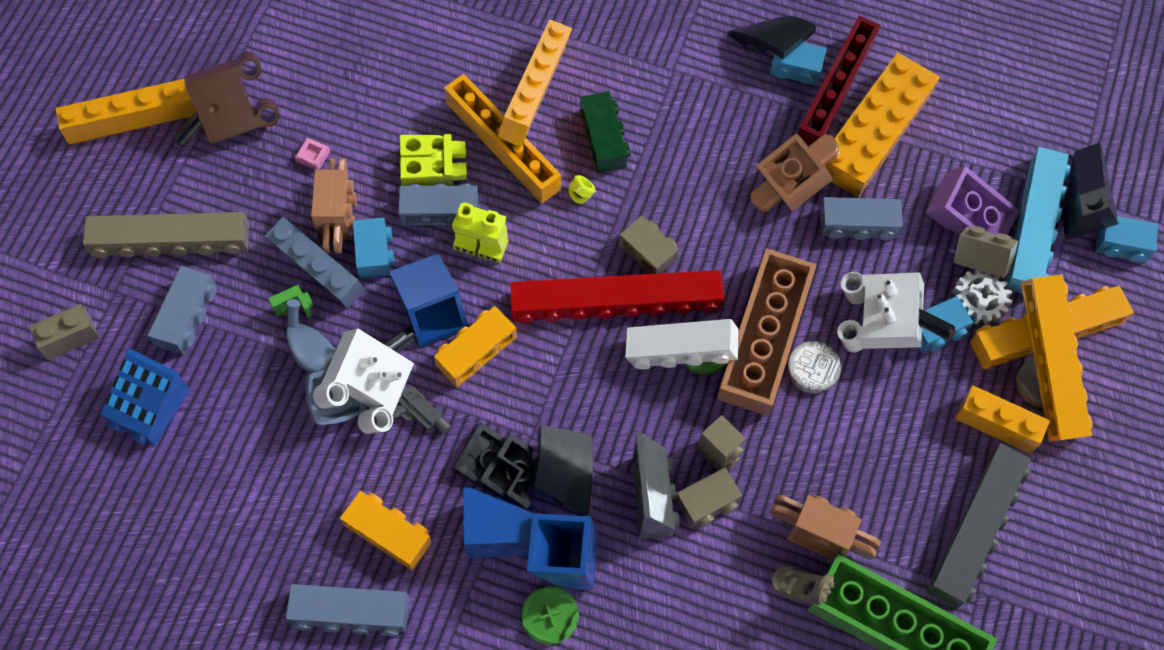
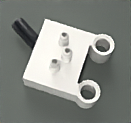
[837,272,956,352]
[313,328,416,434]

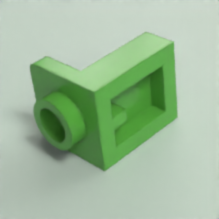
[268,285,314,318]

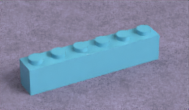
[1004,147,1070,293]

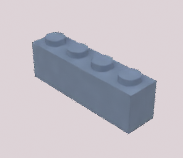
[265,217,365,309]
[286,584,410,636]

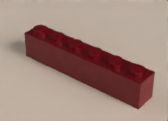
[798,16,881,147]

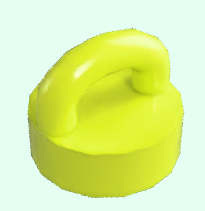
[568,175,596,204]

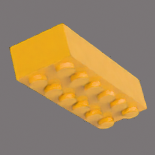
[825,52,940,198]

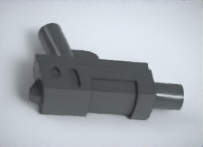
[392,386,451,434]

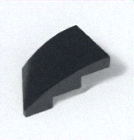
[728,16,816,59]
[451,423,533,509]
[531,425,593,516]

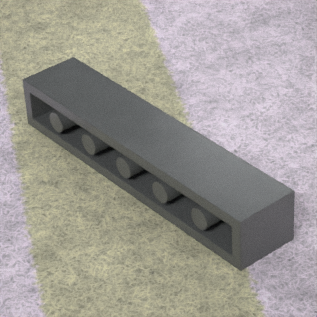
[926,443,1031,608]

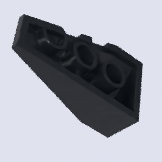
[1062,142,1119,240]

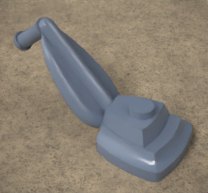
[286,299,366,425]

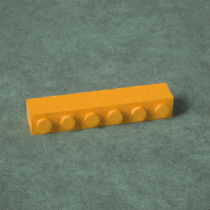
[498,19,572,147]
[444,74,561,204]
[56,79,196,145]
[1021,274,1092,442]
[970,286,1134,370]

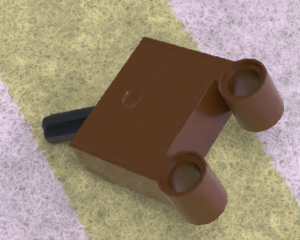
[173,51,280,147]

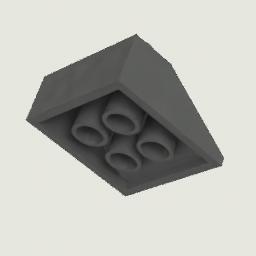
[632,433,679,539]

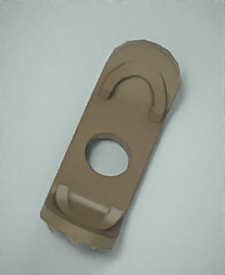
[772,566,834,605]

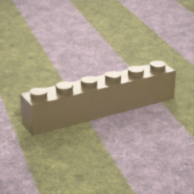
[83,212,249,258]

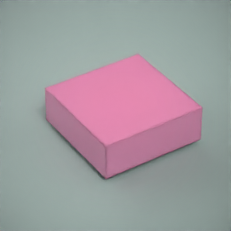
[295,138,330,170]

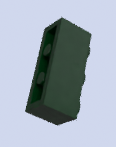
[580,91,631,173]

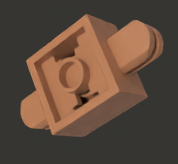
[750,133,840,212]
[311,158,357,253]
[769,495,881,560]

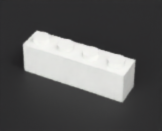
[625,319,738,369]

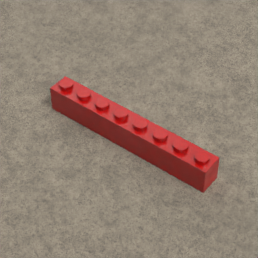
[510,270,724,324]

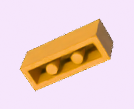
[434,306,517,388]
[954,385,1050,454]
[340,491,432,570]

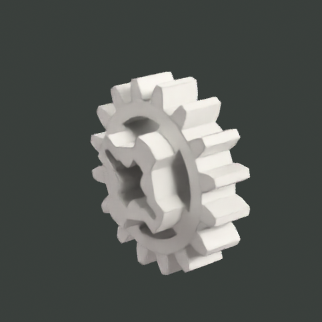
[952,270,1012,325]

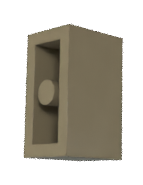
[619,215,679,274]
[953,226,1018,278]
[29,304,100,360]
[697,415,746,471]
[675,468,742,529]

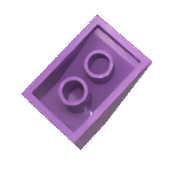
[926,166,1019,235]

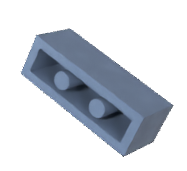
[399,184,479,225]
[819,197,903,240]
[148,266,217,355]

